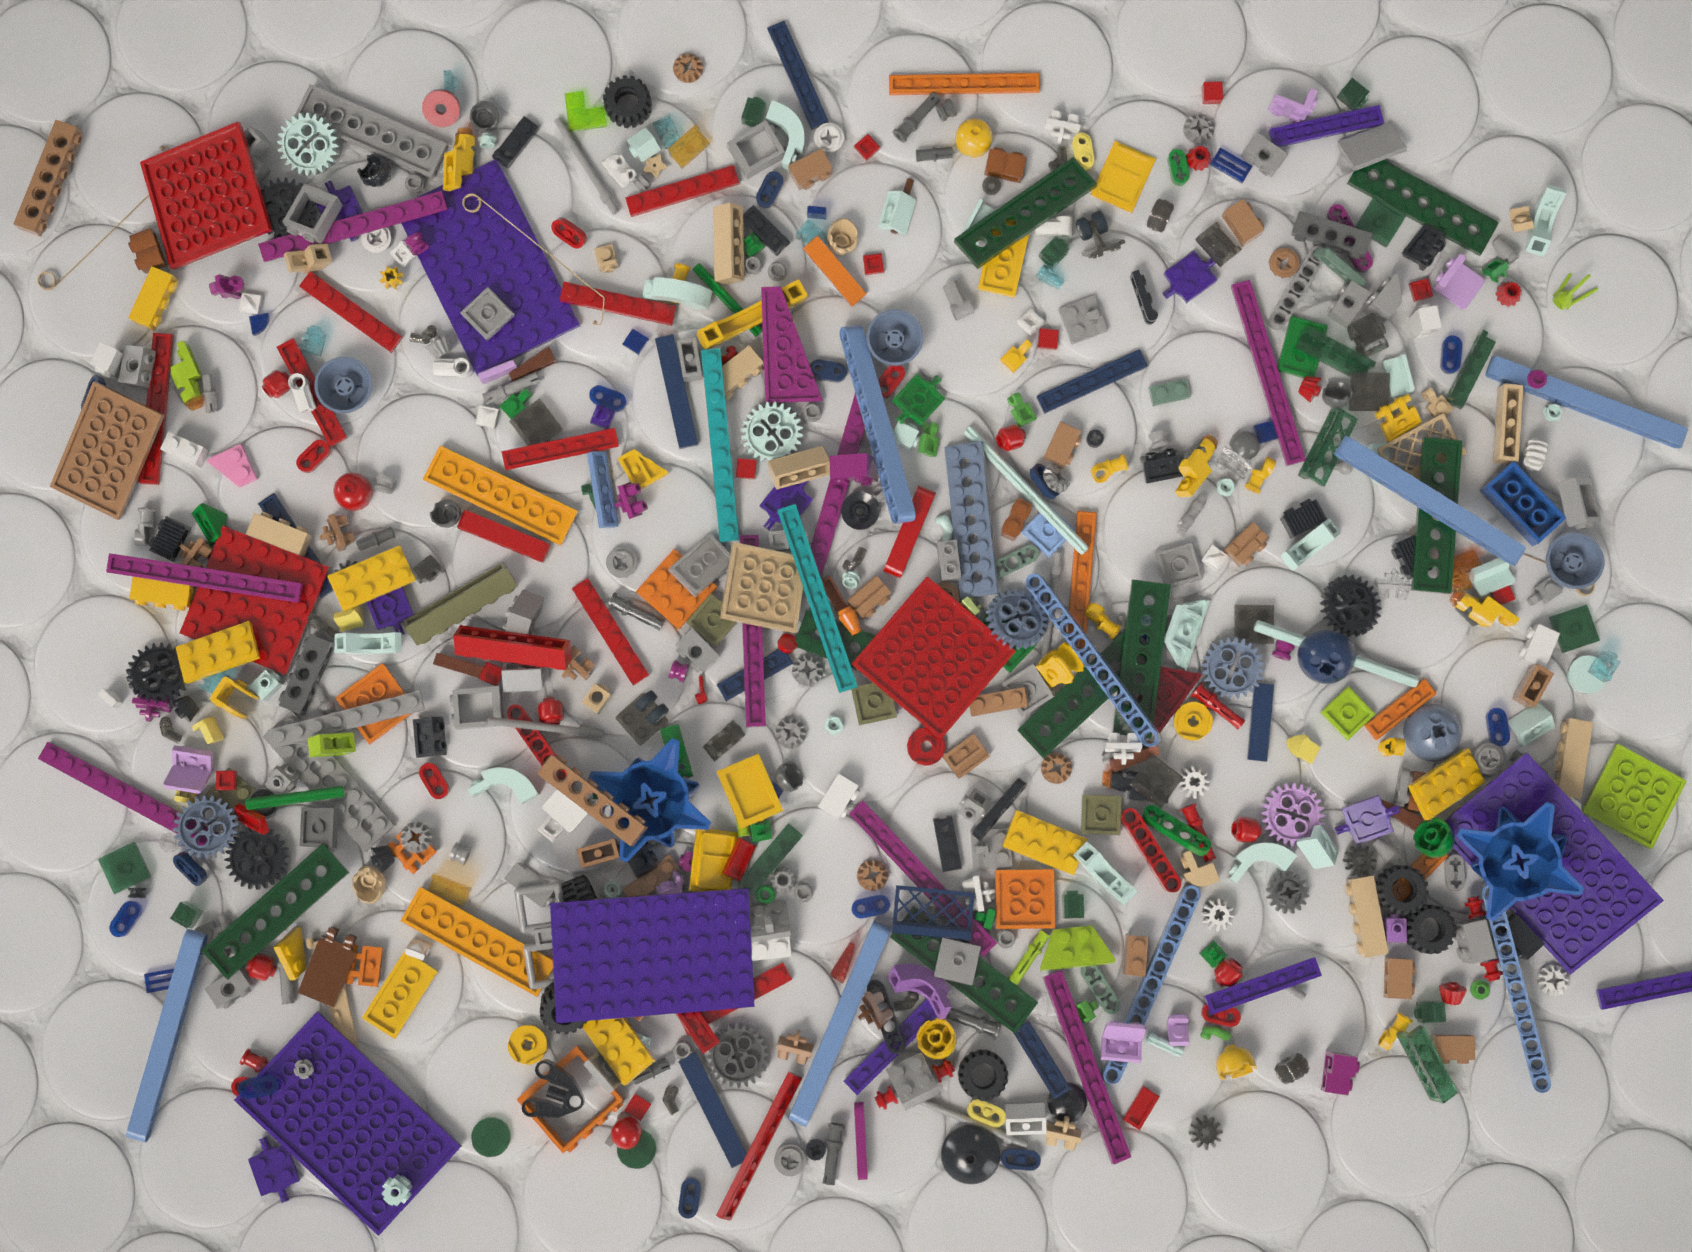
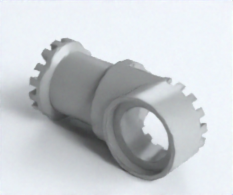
[134,507,156,546]

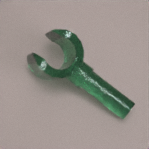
[581,484,596,509]

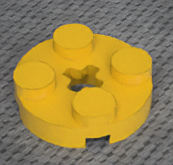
[1173,702,1213,741]
[508,1025,548,1065]

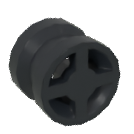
[806,1139,826,1161]

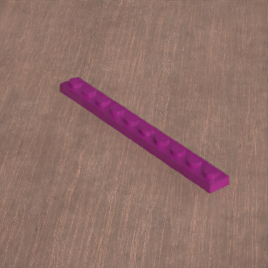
[258,191,448,262]
[1231,280,1306,467]
[810,393,865,578]
[739,535,766,728]
[106,553,303,603]
[38,742,219,846]
[849,801,997,957]
[1042,970,1131,1165]

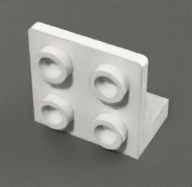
[542,778,596,833]

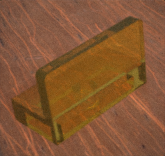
[668,125,710,169]
[428,873,472,906]

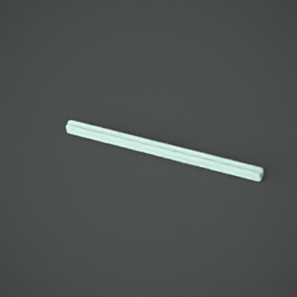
[964,426,1089,555]
[1254,620,1419,687]

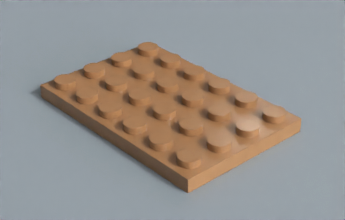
[50,382,165,520]

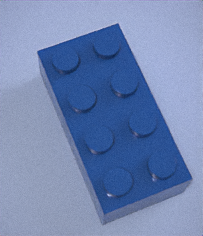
[1480,461,1566,547]

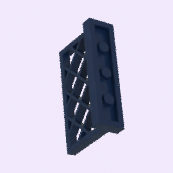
[892,885,974,941]

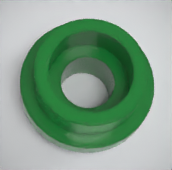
[756,885,775,904]

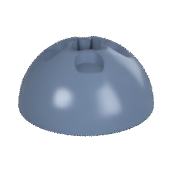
[866,309,924,366]
[315,357,373,413]
[1546,533,1605,589]
[1403,704,1462,762]

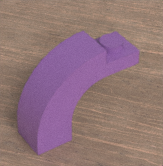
[888,964,952,1019]

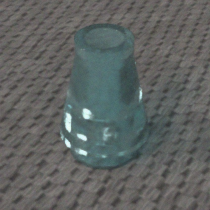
[1035,264,1065,290]

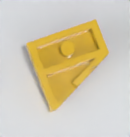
[617,449,669,490]
[273,926,307,981]

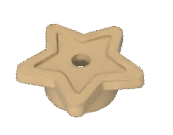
[643,154,667,178]

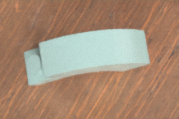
[766,101,805,170]
[1525,184,1566,256]
[642,277,712,309]
[1281,518,1341,571]
[334,632,402,654]
[467,767,540,804]
[1073,842,1137,906]
[1228,843,1297,883]

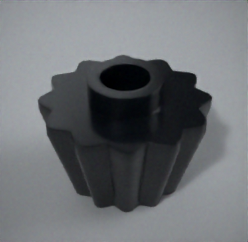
[172,695,199,722]
[370,845,395,873]

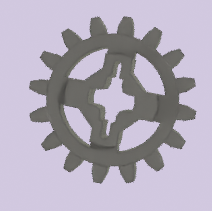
[1266,872,1309,914]

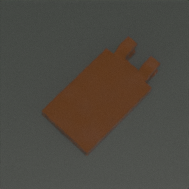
[297,926,358,1008]

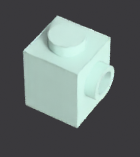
[627,127,661,162]
[893,421,920,451]
[249,670,284,701]

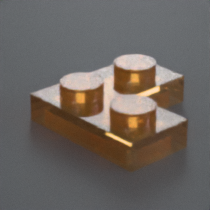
[1452,549,1482,594]

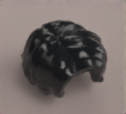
[357,154,391,187]

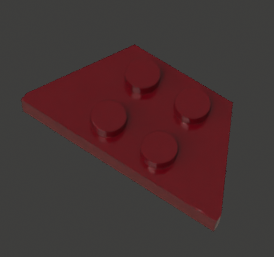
[1137,666,1202,733]

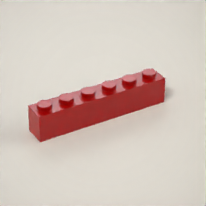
[453,625,572,670]

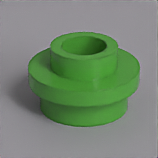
[1470,980,1490,1000]

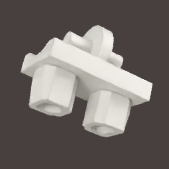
[1045,110,1081,144]
[601,149,637,188]
[1105,733,1142,765]
[962,876,996,912]

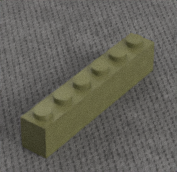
[403,562,518,646]

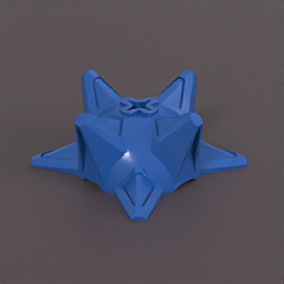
[588,738,711,862]
[1457,802,1584,921]

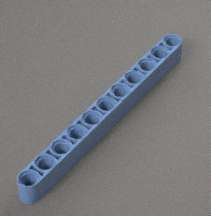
[840,325,915,524]
[1485,356,1688,449]
[1334,436,1526,566]
[1026,573,1161,747]
[1482,883,1551,1093]
[1102,885,1201,1084]
[788,921,892,1127]
[126,929,208,1143]

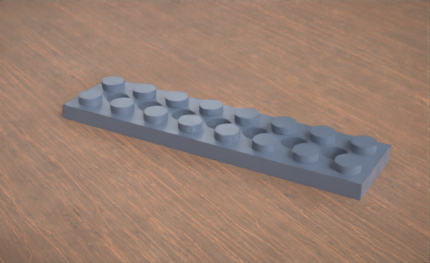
[944,441,999,599]

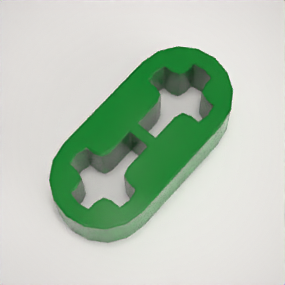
[1167,149,1189,186]

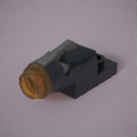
[1102,768,1169,804]

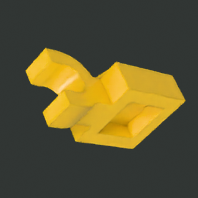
[1000,339,1032,374]

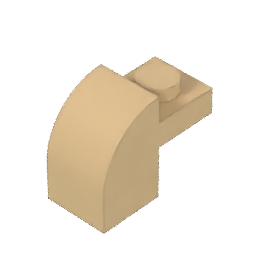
[284,244,332,274]
[1180,850,1220,887]

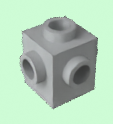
[265,763,300,795]
[958,788,991,824]

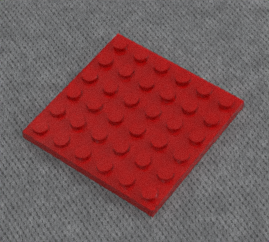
[140,121,272,270]
[179,526,331,675]
[852,576,1016,740]

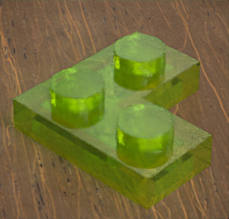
[564,91,607,132]

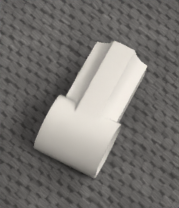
[1035,216,1073,239]
[433,358,474,378]
[288,373,316,413]

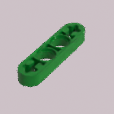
[1142,805,1211,856]

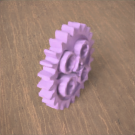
[1260,783,1325,846]

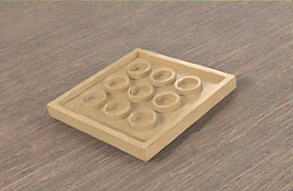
[720,542,803,633]

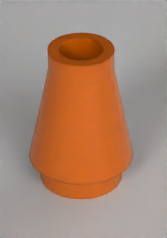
[838,606,862,636]

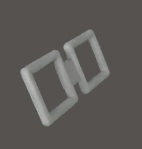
[514,882,564,989]

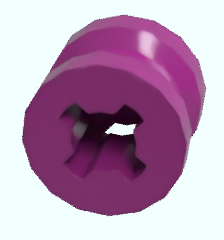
[405,232,429,256]
[1272,640,1295,661]
[668,660,689,683]

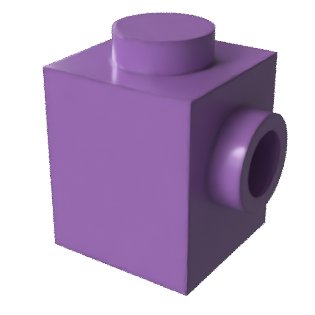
[1382,914,1407,942]

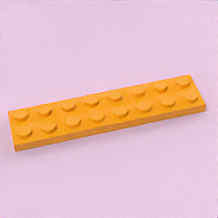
[423,445,578,546]
[401,886,553,997]

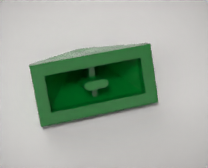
[192,503,228,546]

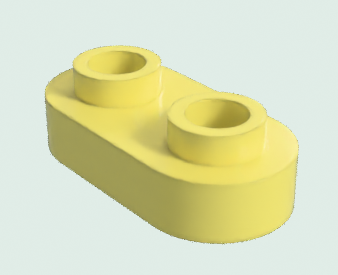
[1072,133,1094,171]
[967,1099,1006,1128]

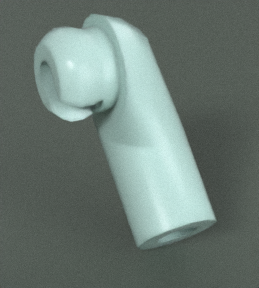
[935,515,953,541]

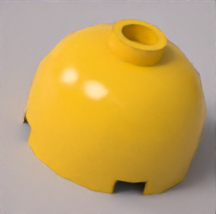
[955,118,993,158]
[917,1018,957,1059]
[1216,1044,1257,1080]

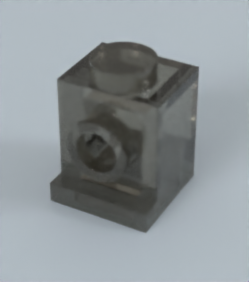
[412,554,446,584]

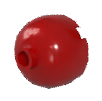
[333,472,373,511]

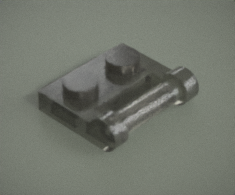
[1195,222,1242,268]

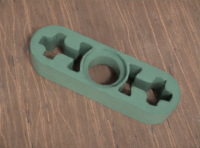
[996,545,1039,579]
[1080,965,1120,1014]

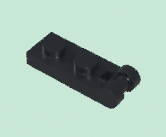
[492,116,540,169]
[743,205,790,256]
[1130,270,1158,325]
[933,815,962,872]

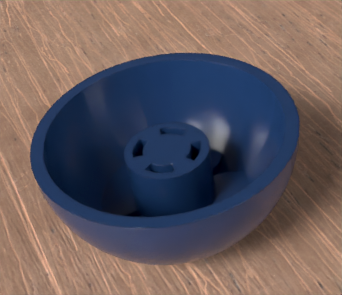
[1297,630,1356,684]

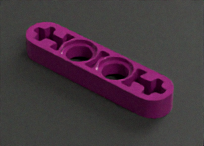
[1327,204,1373,272]
[854,1101,868,1180]

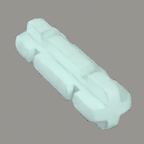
[1146,1032,1184,1057]

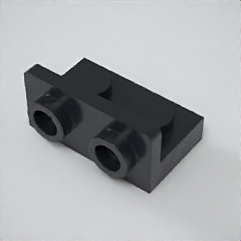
[1402,224,1446,271]
[1140,448,1183,484]
[412,716,447,758]
[618,841,658,879]

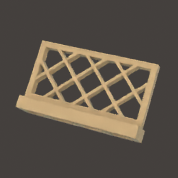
[1377,413,1467,479]

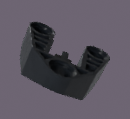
[521,1059,585,1118]

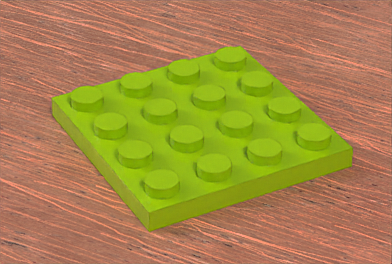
[1582,744,1687,849]

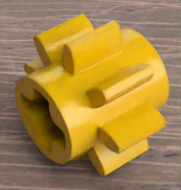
[379,266,404,290]

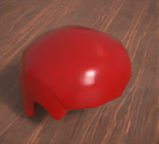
[611,1116,642,1150]

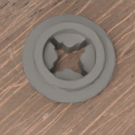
[1183,114,1214,144]
[1043,464,1070,493]
[606,547,637,578]
[792,655,823,686]
[775,718,806,749]
[1473,743,1504,774]
[400,822,432,853]
[774,1144,806,1176]

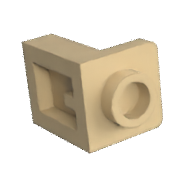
[1509,206,1534,232]
[594,244,619,273]

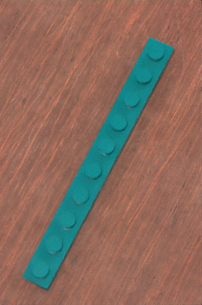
[701,348,739,542]
[777,504,858,693]

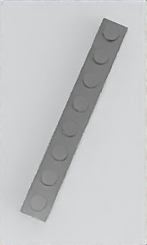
[267,691,425,749]

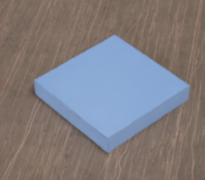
[1021,507,1075,558]

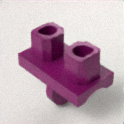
[209,274,244,299]
[614,482,648,519]
[132,694,172,722]

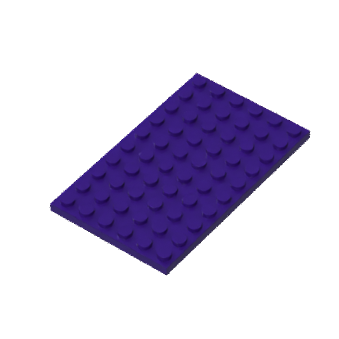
[401,159,580,376]
[1444,752,1664,975]
[550,888,755,1023]
[234,1011,462,1236]

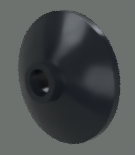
[841,492,879,530]
[1047,1082,1087,1122]

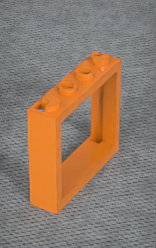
[516,1045,624,1153]

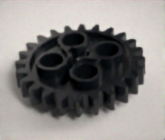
[261,177,317,238]
[1319,575,1382,637]
[126,642,190,704]
[224,828,290,890]

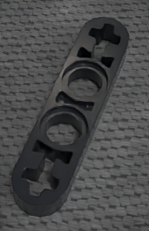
[972,778,1027,841]
[867,980,906,1054]

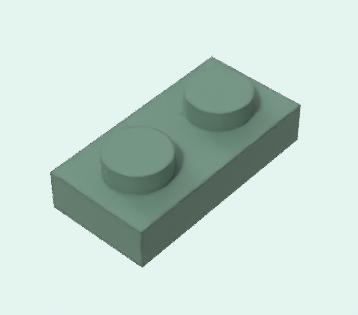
[1148,379,1191,406]

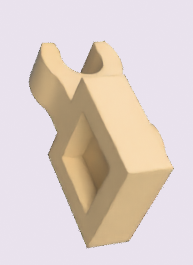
[1421,387,1454,422]

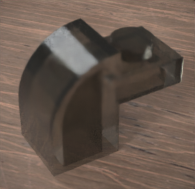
[703,720,745,762]

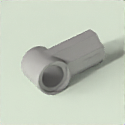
[943,280,974,321]

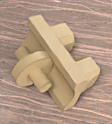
[1045,1116,1082,1151]

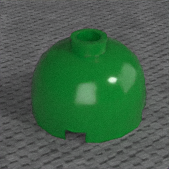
[1413,818,1454,858]

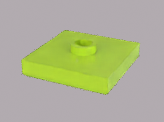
[1320,686,1375,741]

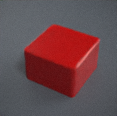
[1201,81,1223,104]

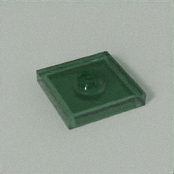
[1355,195,1407,248]
[1549,605,1600,653]
[98,842,152,894]

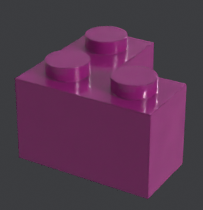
[830,453,878,486]
[1321,1051,1360,1095]

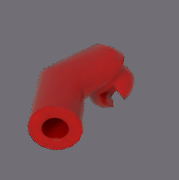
[721,346,738,365]

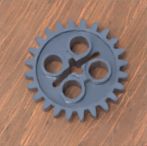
[986,589,1048,650]
[1201,636,1265,699]
[173,795,239,860]

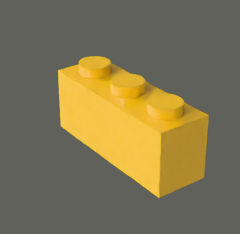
[128,266,178,331]
[129,577,196,611]

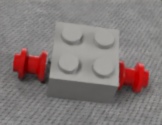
[1453,896,1503,981]
[874,1052,955,1111]

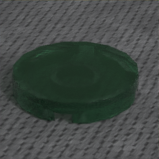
[471,1117,511,1157]
[617,1129,656,1169]

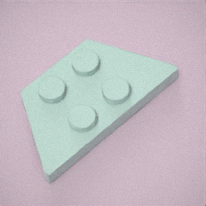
[1164,599,1210,671]

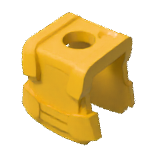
[1035,642,1084,688]
[210,677,260,719]

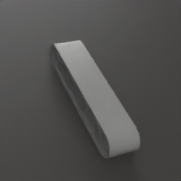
[1268,246,1324,330]

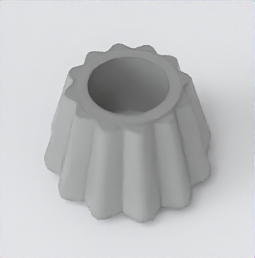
[425,334,452,358]
[770,866,797,894]

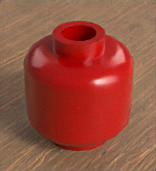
[262,370,291,399]
[996,424,1026,452]
[538,697,564,725]
[1231,817,1262,843]
[246,953,277,981]
[1214,958,1243,987]

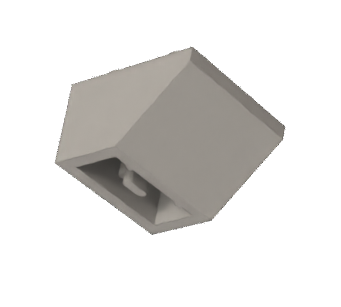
[1363,274,1402,326]

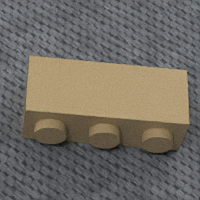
[722,345,764,401]
[768,446,830,490]
[246,512,313,557]

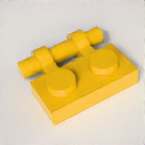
[1374,394,1422,442]

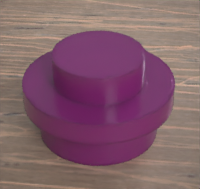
[1527,370,1547,389]

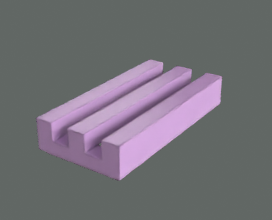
[478,360,517,384]

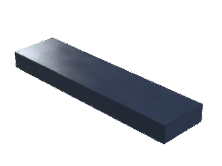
[717,649,793,702]
[1247,683,1274,762]
[1013,1021,1071,1100]

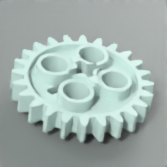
[277,113,340,175]
[741,402,803,463]

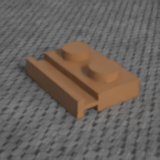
[942,734,990,779]

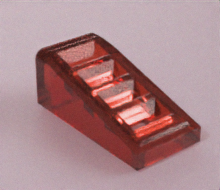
[830,942,855,984]

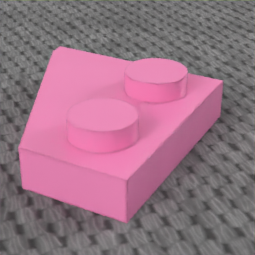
[207,444,258,487]

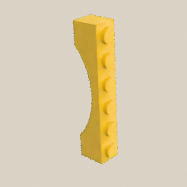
[696,279,808,350]

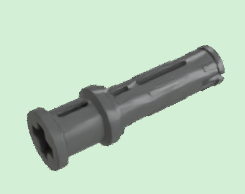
[892,92,940,143]
[607,592,665,631]
[946,1007,1001,1040]
[822,1123,845,1185]

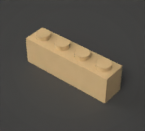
[713,202,744,285]
[1493,384,1523,465]
[1553,718,1593,799]
[1345,876,1389,958]

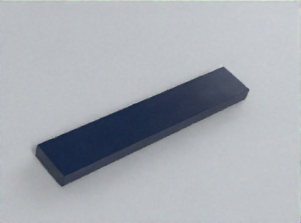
[767,21,829,130]
[655,334,698,449]
[1036,349,1148,414]
[258,493,334,599]
[678,1052,747,1168]

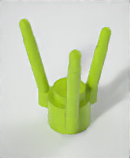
[1552,273,1598,310]

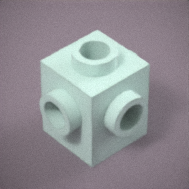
[382,1174,413,1206]

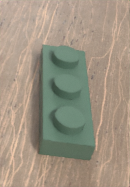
[1313,247,1366,287]

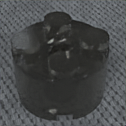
[1347,313,1389,359]

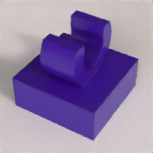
[590,405,615,429]

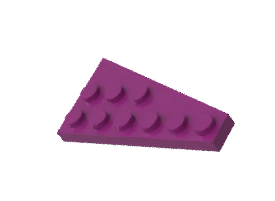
[761,286,823,403]

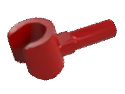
[695,676,707,704]

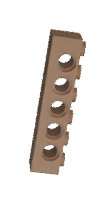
[13,119,83,237]
[537,754,648,846]

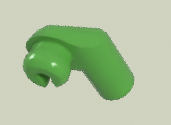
[1200,1026,1231,1041]

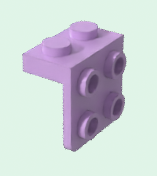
[1268,88,1318,123]
[1433,253,1485,310]
[163,745,214,793]
[1101,1021,1146,1063]

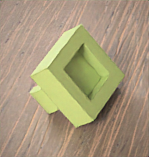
[960,596,981,616]

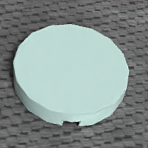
[1567,655,1607,694]

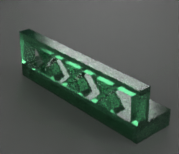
[1294,327,1376,383]
[1445,330,1496,410]
[1298,408,1358,486]
[738,823,803,895]
[1396,1025,1458,1104]

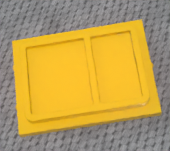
[1091,141,1156,213]
[716,754,783,829]
[689,829,738,891]

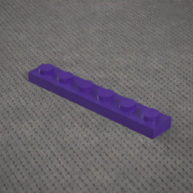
[1268,105,1384,147]
[1204,957,1322,1015]
[1596,970,1692,1010]
[843,999,937,1095]

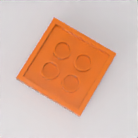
[636,549,718,630]
[335,663,413,745]
[995,869,1055,929]

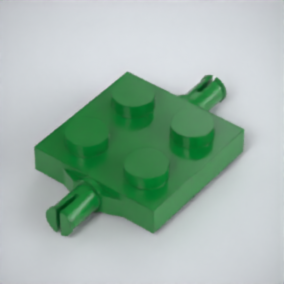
[892,374,945,426]

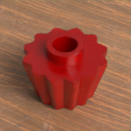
[1186,146,1211,171]
[1495,281,1522,307]
[1298,376,1322,403]
[1439,982,1467,1005]

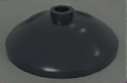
[941,1125,1000,1184]

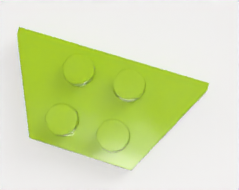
[1040,925,1116,972]

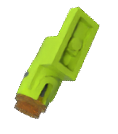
[169,340,204,411]

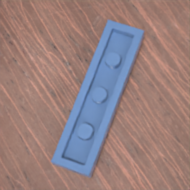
[587,451,619,528]

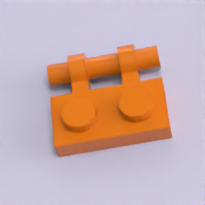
[387,831,438,875]
[345,944,384,987]

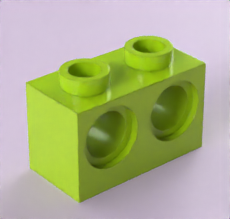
[307,732,356,758]

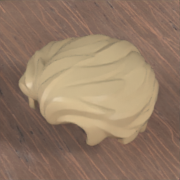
[826,218,858,256]
[352,866,386,904]

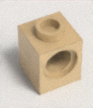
[581,683,612,714]

